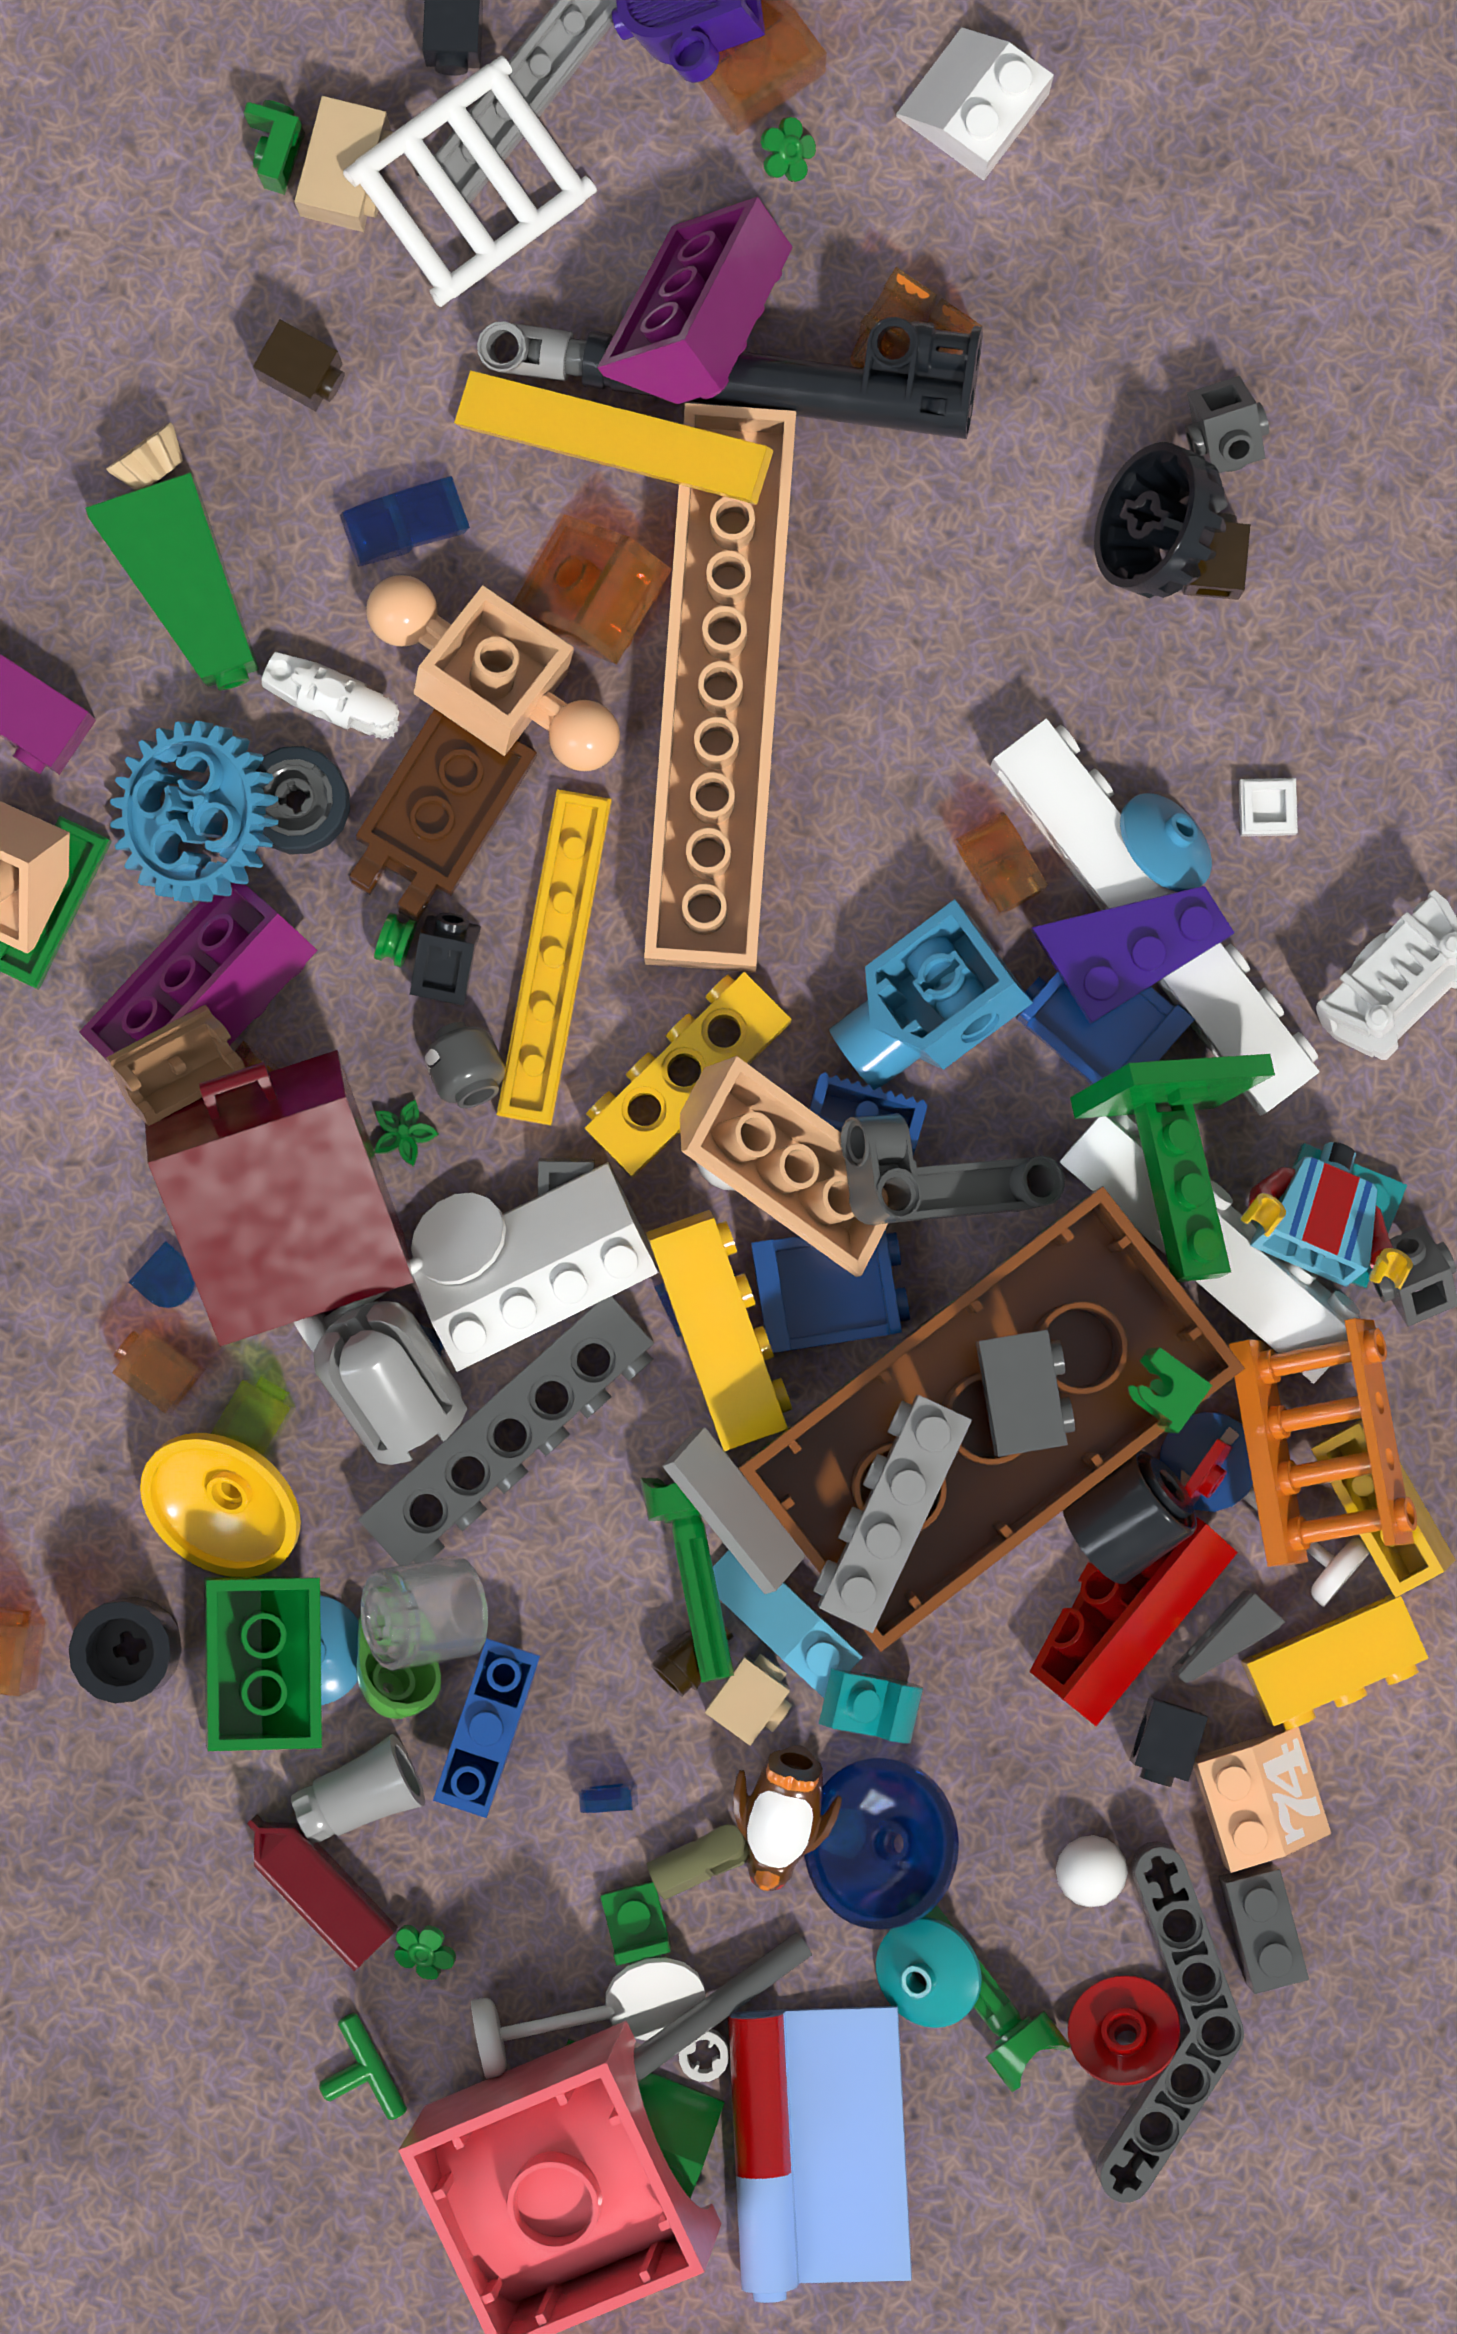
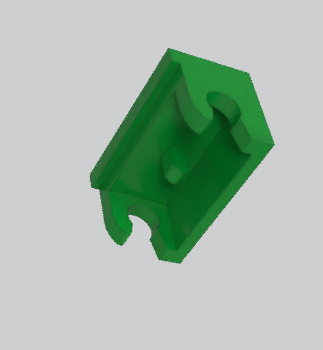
[1128,1347,1213,1433]

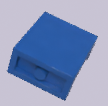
[1017,972,1195,1085]
[751,1230,910,1353]

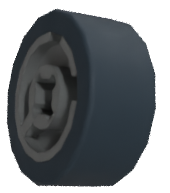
[256,746,350,855]

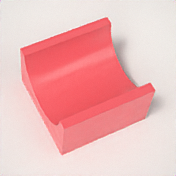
[398,2020,722,2334]

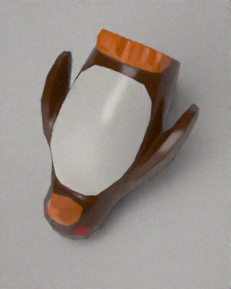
[733,1745,842,1891]

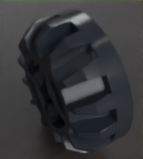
[1094,442,1228,598]

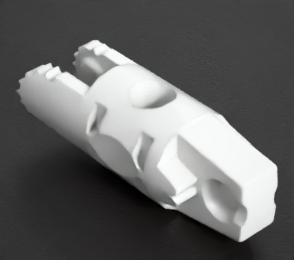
[262,652,399,740]

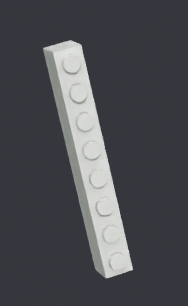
[990,718,1320,1116]

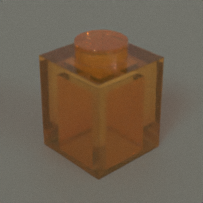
[112,1328,206,1414]

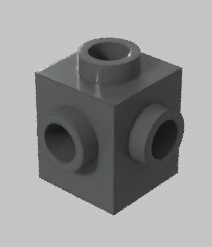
[1185,376,1270,473]
[1370,1225,1457,1327]

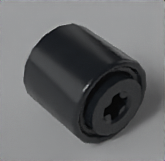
[1063,1450,1197,1584]
[69,1597,182,1704]

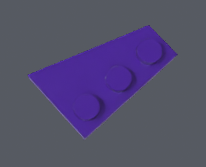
[1031,886,1234,1024]

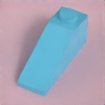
[713,1550,863,1698]

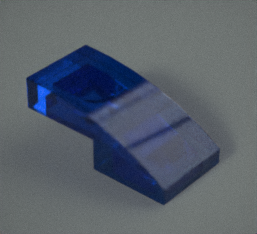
[340,476,470,567]

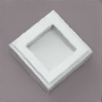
[1239,778,1298,836]

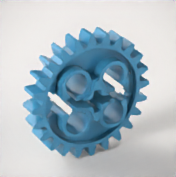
[110,721,278,903]

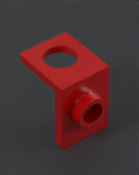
[1184,1439,1233,1506]

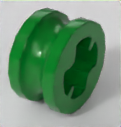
[374,912,417,968]

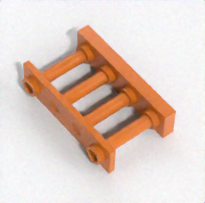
[1229,1318,1417,1567]

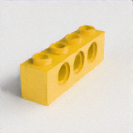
[585,972,791,1178]

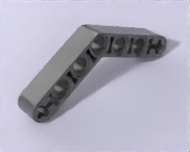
[1096,1841,1244,2203]

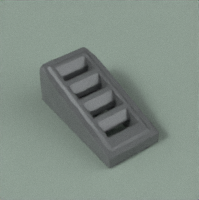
[1172,1590,1285,1683]

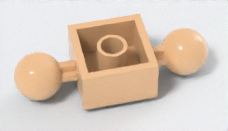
[366,575,620,771]

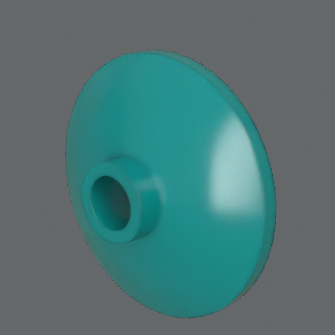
[876,1917,982,2028]

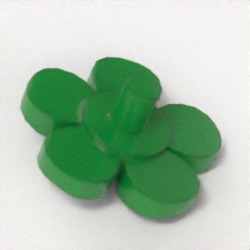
[760,117,816,182]
[394,1925,456,1980]

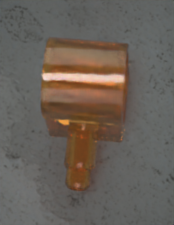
[954,812,1048,918]

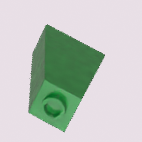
[85,473,259,691]

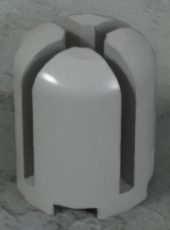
[313,1301,467,1465]

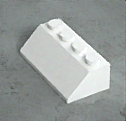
[410,1162,659,1372]

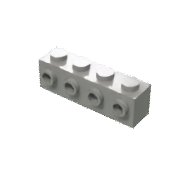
[813,1395,972,1633]

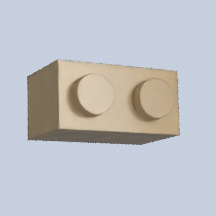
[294,96,393,232]

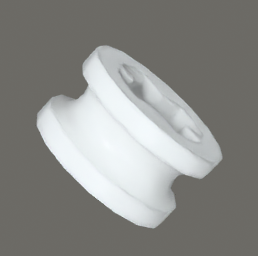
[679,2029,729,2082]

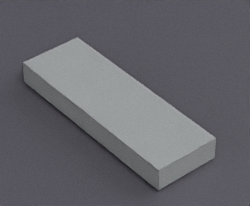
[662,1427,806,1594]

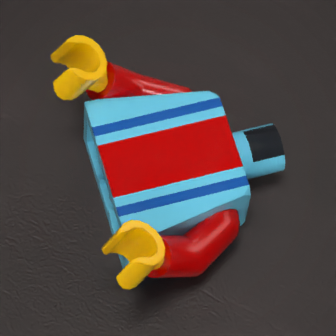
[1240,1142,1413,1289]

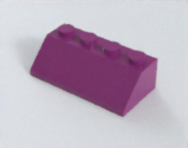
[597,196,793,404]
[79,882,318,1062]

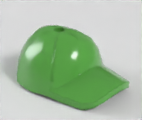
[356,1606,441,1719]

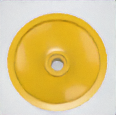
[140,1433,301,1577]

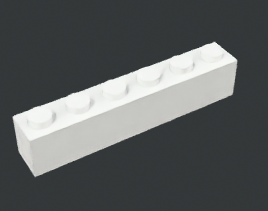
[1060,1114,1360,1384]

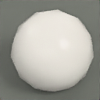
[1056,1835,1128,1907]

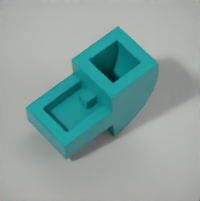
[819,1668,923,1743]

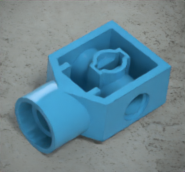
[829,899,1033,1090]

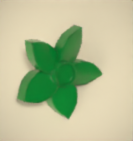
[374,1100,439,1167]

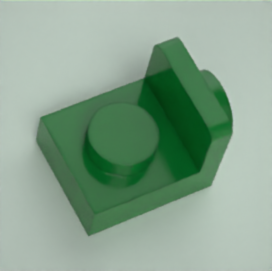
[243,100,305,195]
[600,1881,671,1966]

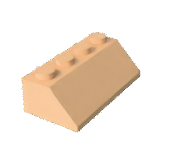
[680,1056,888,1277]

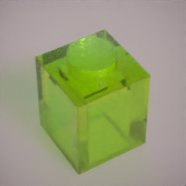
[210,1376,296,1458]

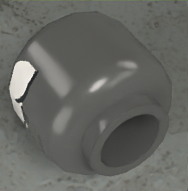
[424,1022,505,1108]

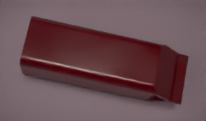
[247,1815,398,1971]

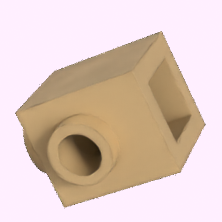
[705,1653,792,1746]

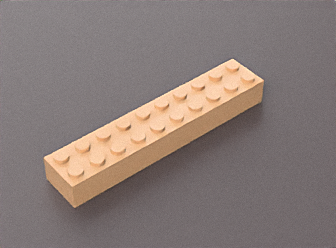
[644,403,796,973]

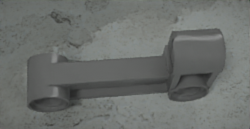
[841,1113,1065,1226]

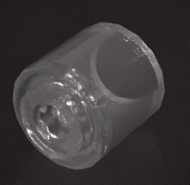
[361,1556,488,1671]

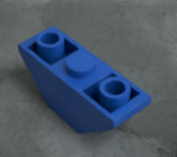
[433,1638,541,1818]

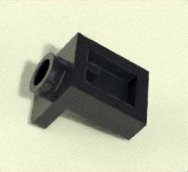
[409,913,481,1006]

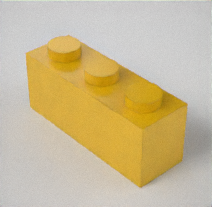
[1311,1419,1456,1598]
[1240,1594,1429,1730]

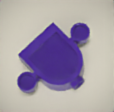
[612,0,765,83]

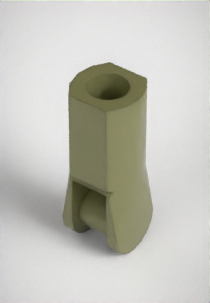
[646,1824,749,1900]

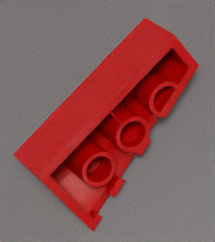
[1029,1516,1238,1726]

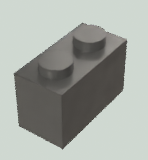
[976,1330,1075,1457]
[1218,1862,1309,1994]

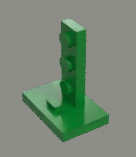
[1070,1054,1275,1282]

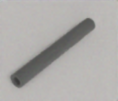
[634,1932,812,2082]

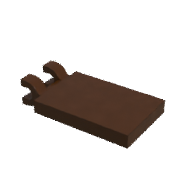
[350,708,537,923]

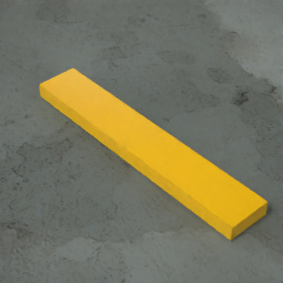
[454,370,773,505]
[497,789,612,1126]

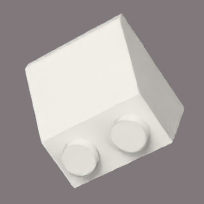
[896,27,1054,180]

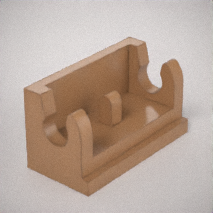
[106,1005,245,1126]

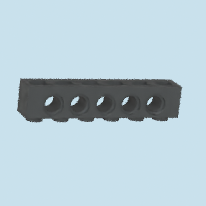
[358,1296,655,1570]

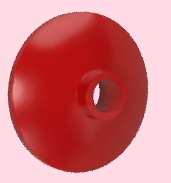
[1068,1976,1181,2085]

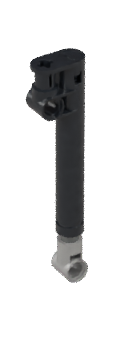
[477,317,983,439]

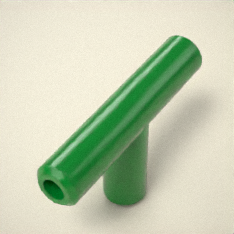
[319,2012,407,2120]

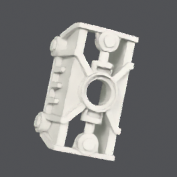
[1316,890,1457,1060]

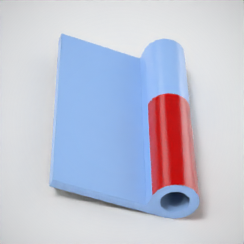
[728,2006,912,2303]

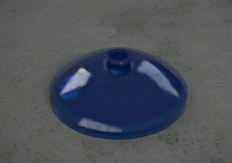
[804,1758,959,1930]

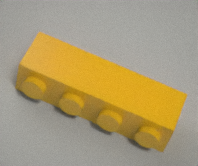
[646,1210,792,1452]

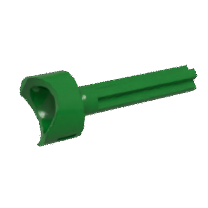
[640,1478,734,1683]
[898,1887,1071,2092]

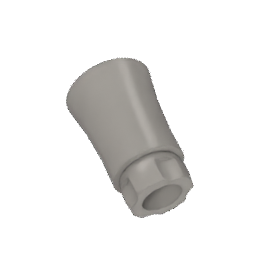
[291,1734,425,1843]

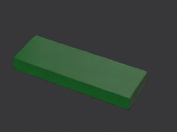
[0,816,112,990]

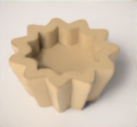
[106,422,183,491]

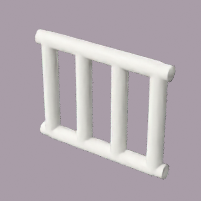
[343,56,597,307]

